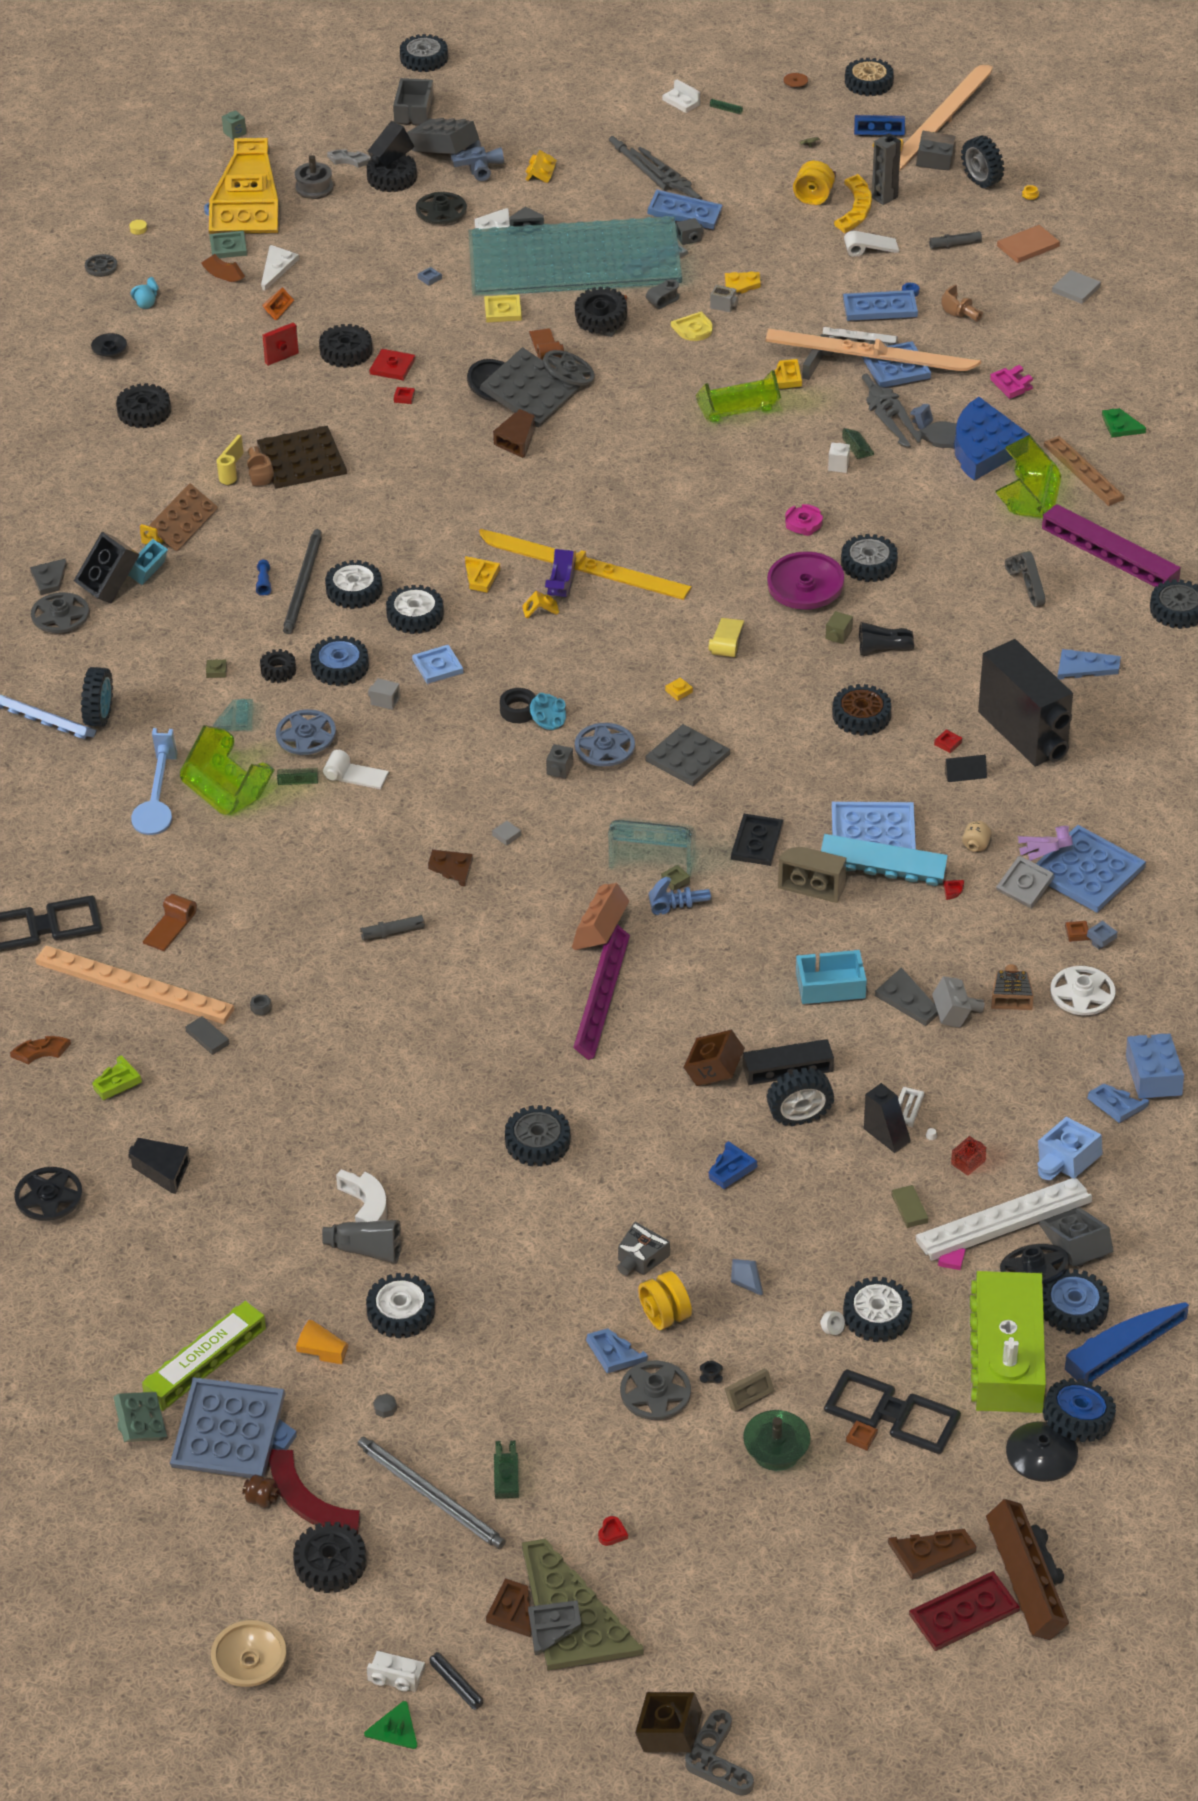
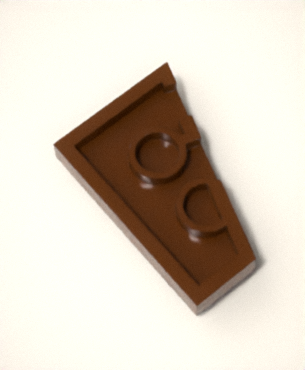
[888,1529,977,1580]

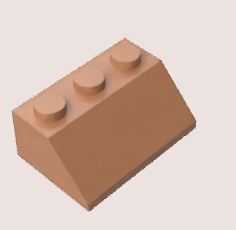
[572,883,629,950]

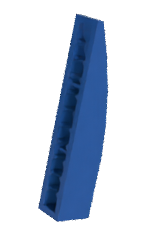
[1065,1302,1189,1384]

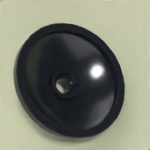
[467,359,505,402]
[1006,1421,1078,1482]

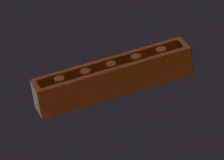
[986,1499,1069,1640]

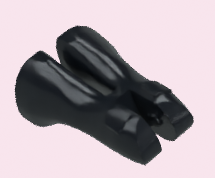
[859,622,914,656]

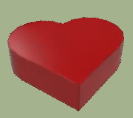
[598,1516,628,1546]

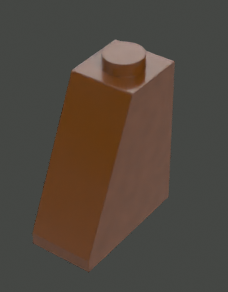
[493,409,535,458]

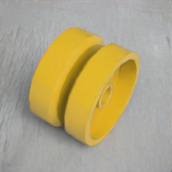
[793,160,835,205]
[638,1271,692,1330]

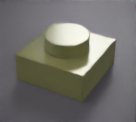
[206,659,227,678]
[661,865,690,891]

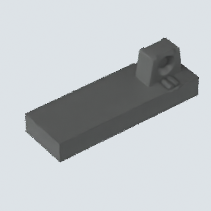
[802,334,834,380]

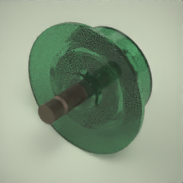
[743,1410,811,1471]

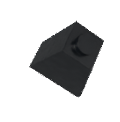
[367,121,415,167]
[863,1083,911,1153]
[128,1138,190,1194]

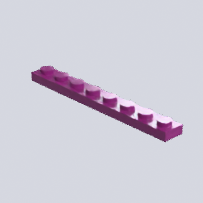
[573,924,630,1060]

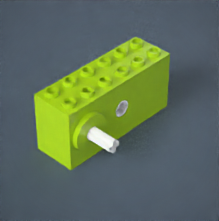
[970,1271,1046,1413]

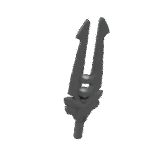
[630,147,703,200]
[862,374,921,448]

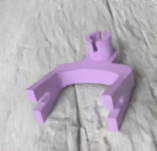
[1018,826,1073,861]

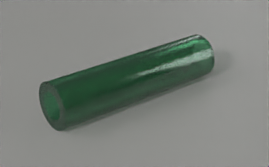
[710,99,743,114]

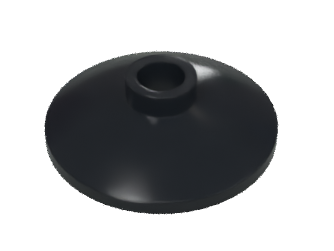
[91,333,127,357]

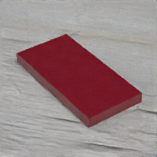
[909,1571,1020,1651]

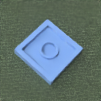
[412,645,463,684]

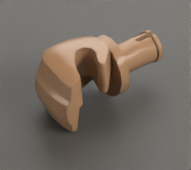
[941,284,983,322]
[247,446,274,486]

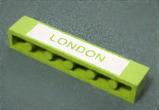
[142,1301,266,1411]

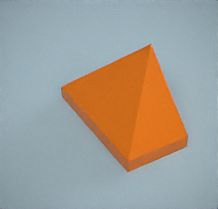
[262,287,294,320]

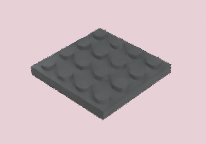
[480,347,580,427]

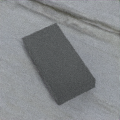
[185,1016,229,1055]

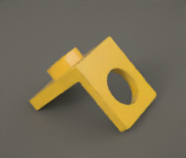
[139,524,164,545]
[522,590,559,618]

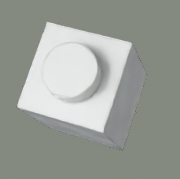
[828,443,850,473]

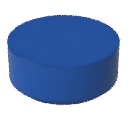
[902,282,920,297]

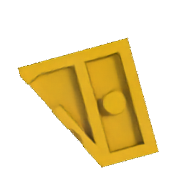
[465,556,500,593]

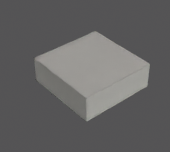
[492,821,521,846]

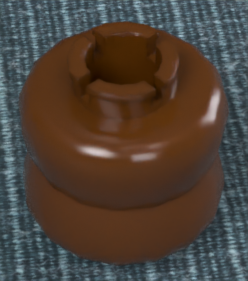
[242,1474,280,1508]

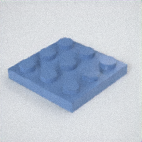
[862,341,931,388]

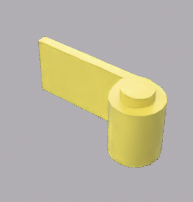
[216,435,244,485]
[708,618,744,657]

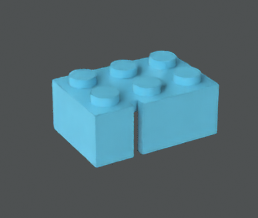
[796,950,867,1004]

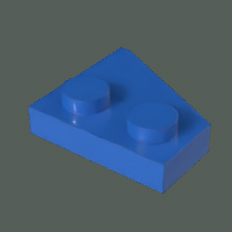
[708,1141,758,1189]

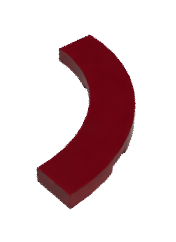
[269,1450,360,1534]

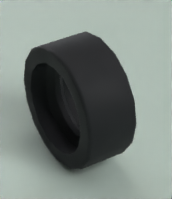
[500,687,536,724]

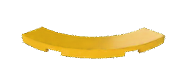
[834,174,872,233]

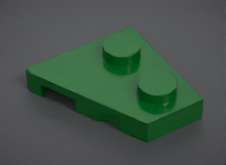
[1102,408,1146,438]

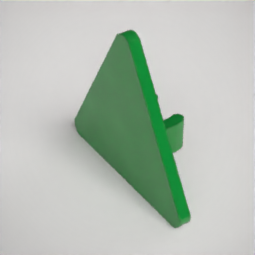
[364,1701,417,1749]

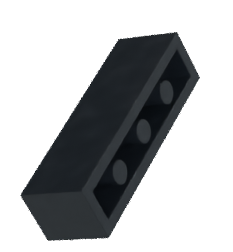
[742,1039,834,1085]

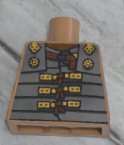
[991,964,1034,1010]

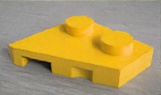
[725,271,761,294]
[767,359,802,390]

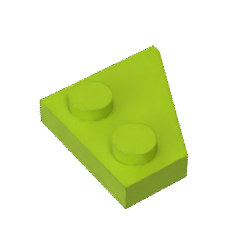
[92,1055,142,1100]

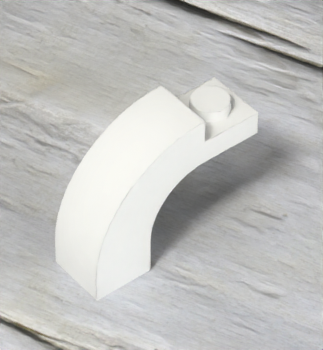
[336,1169,387,1222]

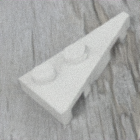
[261,245,299,291]

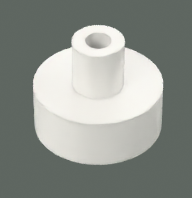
[820,1311,845,1335]

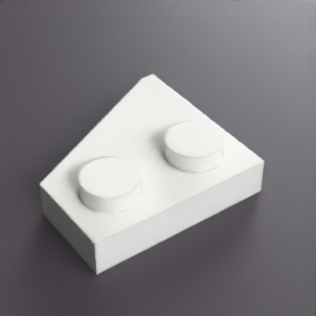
[475,208,510,234]

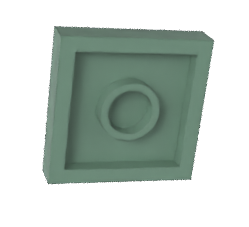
[209,231,247,258]

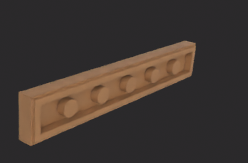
[1044,436,1124,506]

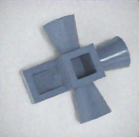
[451,140,504,181]

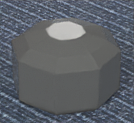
[250,994,272,1015]
[373,1393,397,1418]

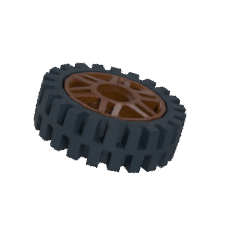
[832,684,891,736]

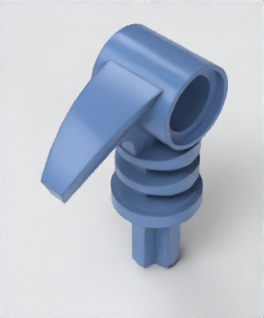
[648,877,711,915]

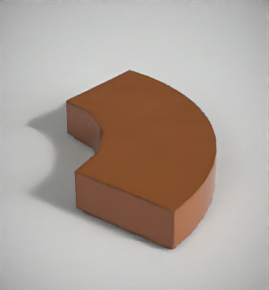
[201,254,245,282]
[10,1036,71,1065]

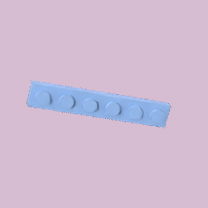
[0,694,96,739]

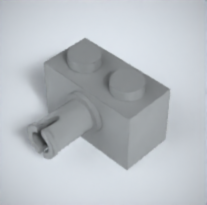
[932,976,985,1028]

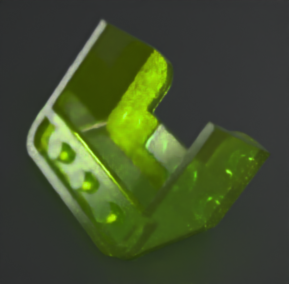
[180,725,275,815]

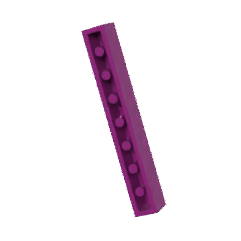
[1042,504,1181,587]

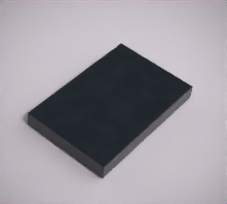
[731,813,784,866]

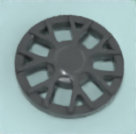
[85,254,118,277]

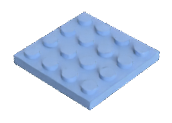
[831,802,916,850]

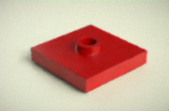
[262,322,299,366]
[369,349,416,381]

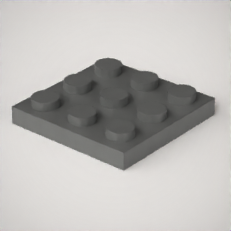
[645,724,730,787]

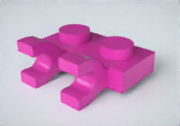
[990,365,1033,399]

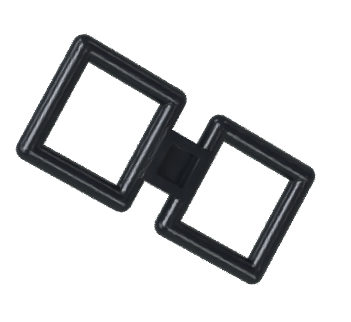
[0,895,102,951]
[824,1369,961,1454]

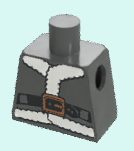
[617,1222,670,1275]

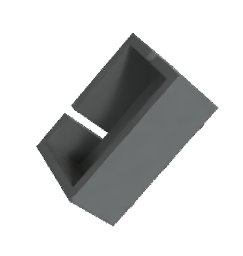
[393,78,434,125]

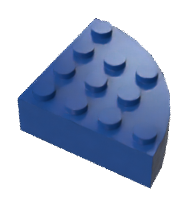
[954,397,1030,481]

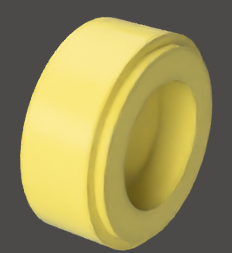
[129,220,147,235]

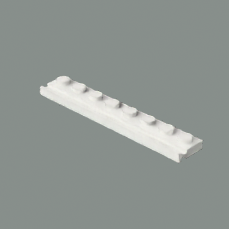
[916,1178,1092,1261]

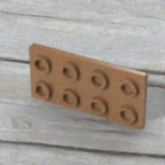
[149,483,218,551]

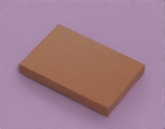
[997,225,1060,263]

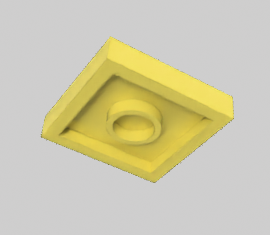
[484,294,522,322]

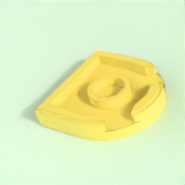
[671,311,713,341]

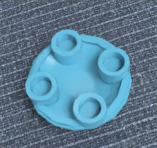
[530,693,566,730]

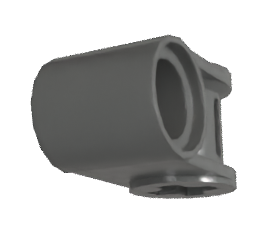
[646,279,679,309]

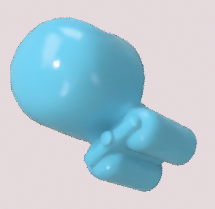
[130,277,159,309]

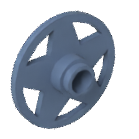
[276,709,336,755]
[575,723,635,766]

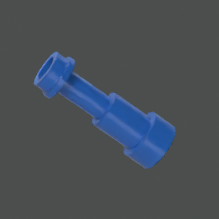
[256,559,271,595]

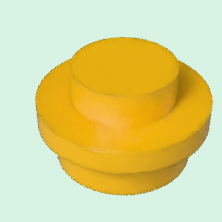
[1022,185,1039,200]

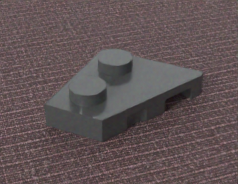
[30,558,67,595]
[528,1600,581,1655]

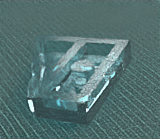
[213,699,253,732]

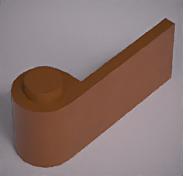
[529,328,564,360]
[143,894,197,951]

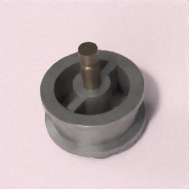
[295,155,333,199]

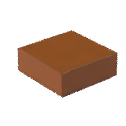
[1065,921,1090,942]
[846,1421,878,1451]

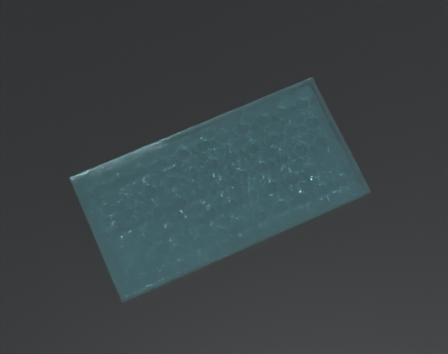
[468,216,682,296]

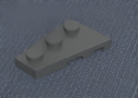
[875,967,938,1026]

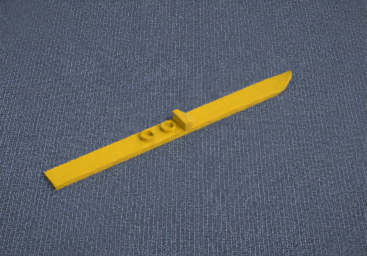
[479,529,691,600]

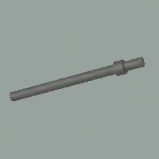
[609,136,669,191]

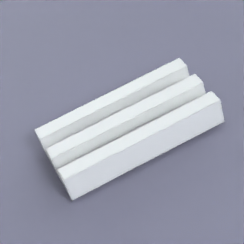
[898,1087,924,1127]

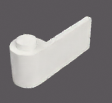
[844,231,899,257]
[323,750,389,789]

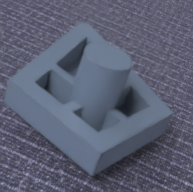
[731,1259,763,1295]

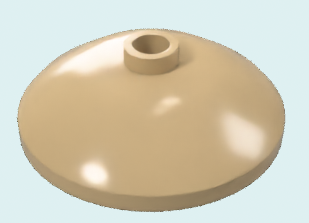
[211,1620,287,1687]

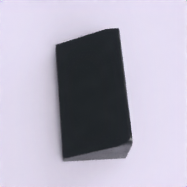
[945,754,987,782]

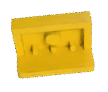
[525,150,557,183]

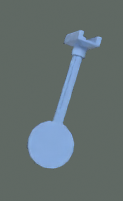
[131,728,178,835]

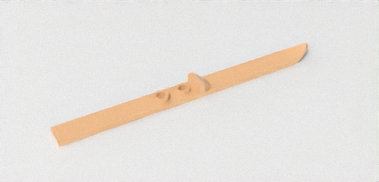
[899,65,993,171]
[766,328,981,371]

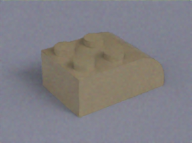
[778,847,847,903]

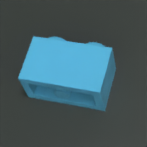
[128,539,168,585]

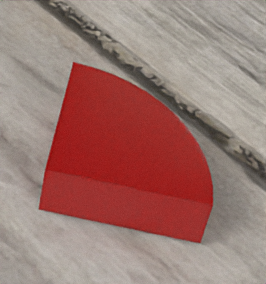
[943,880,964,900]

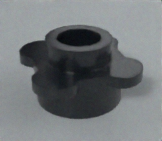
[699,1361,723,1383]

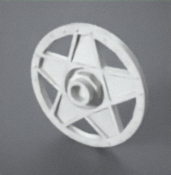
[1050,966,1115,1015]

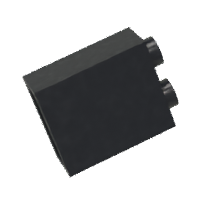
[978,639,1073,767]

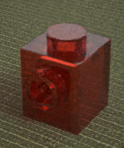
[951,1136,987,1176]

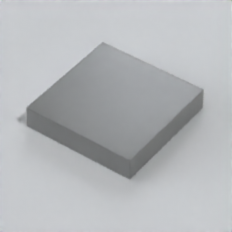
[1052,270,1101,304]
[996,856,1055,909]

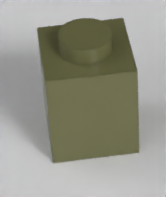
[825,611,853,644]

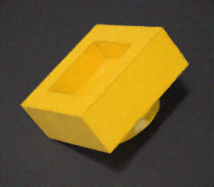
[665,677,693,701]

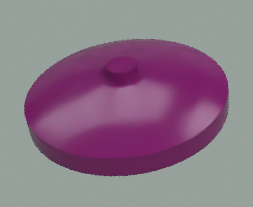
[767,551,844,609]

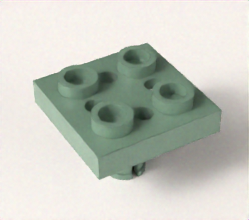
[113,1392,167,1442]

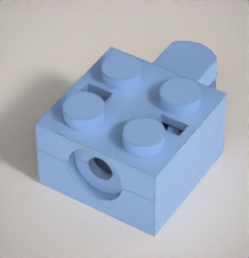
[1037,1117,1102,1180]

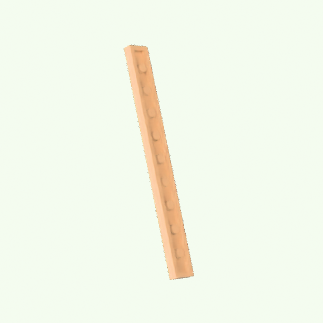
[35,945,234,1024]

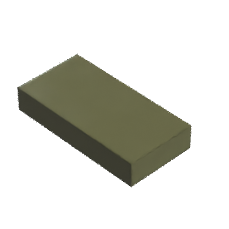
[891,1185,928,1228]

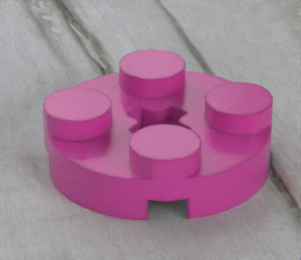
[785,504,823,536]

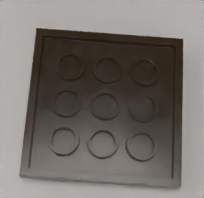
[257,425,347,489]

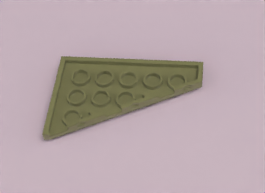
[522,1539,644,1671]

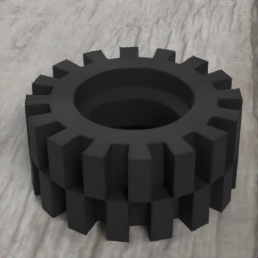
[260,649,296,683]

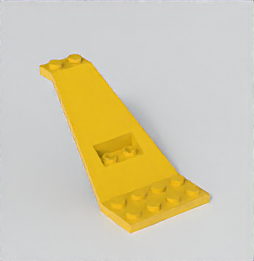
[209,138,279,234]

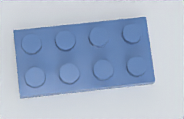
[647,189,722,230]
[843,290,918,321]

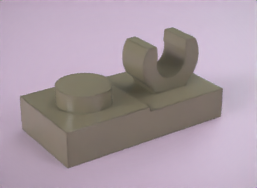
[724,1368,775,1412]

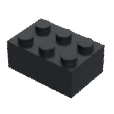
[73,532,140,604]

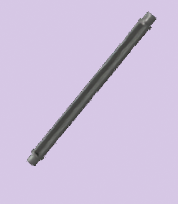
[283,529,322,634]
[358,1436,506,1549]

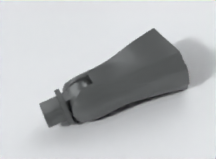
[322,1220,401,1264]

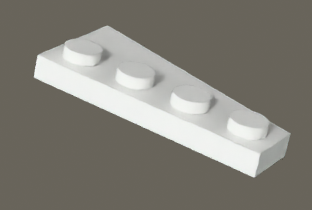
[823,327,898,346]

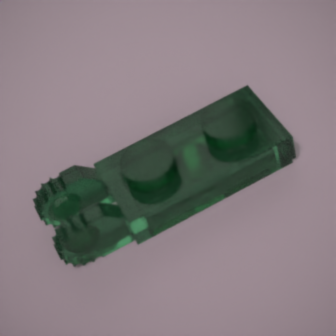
[494,1440,519,1499]

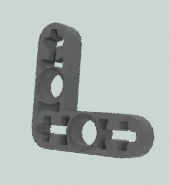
[1005,551,1046,607]
[685,1709,754,1796]

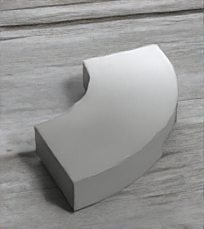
[327,149,371,168]

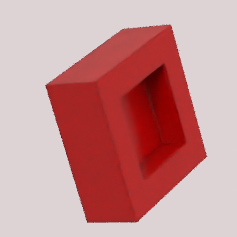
[394,387,415,404]
[934,729,963,753]

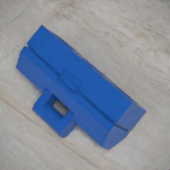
[854,115,905,135]

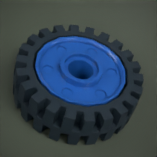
[1043,1378,1116,1442]

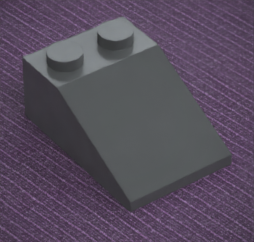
[916,130,955,171]
[1038,1207,1114,1266]

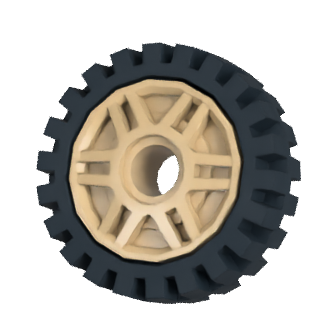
[845,58,894,96]

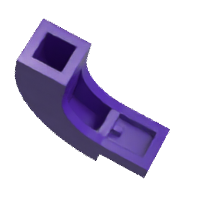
[545,549,576,597]

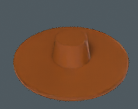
[784,73,808,87]

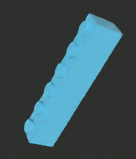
[821,834,948,886]

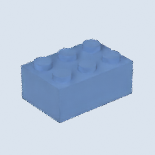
[1126,1034,1184,1099]

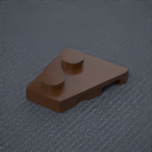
[428,849,473,887]
[486,1578,532,1637]

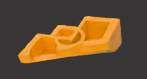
[296,1320,348,1364]

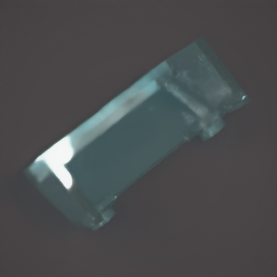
[608,818,696,877]

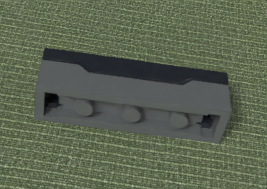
[872,133,901,205]

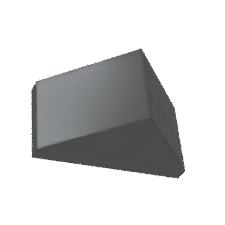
[509,206,544,233]

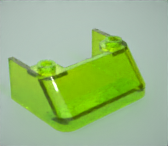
[695,370,781,422]
[995,434,1061,518]

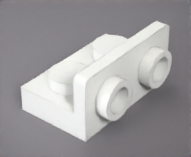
[662,79,700,113]
[367,1651,425,1692]

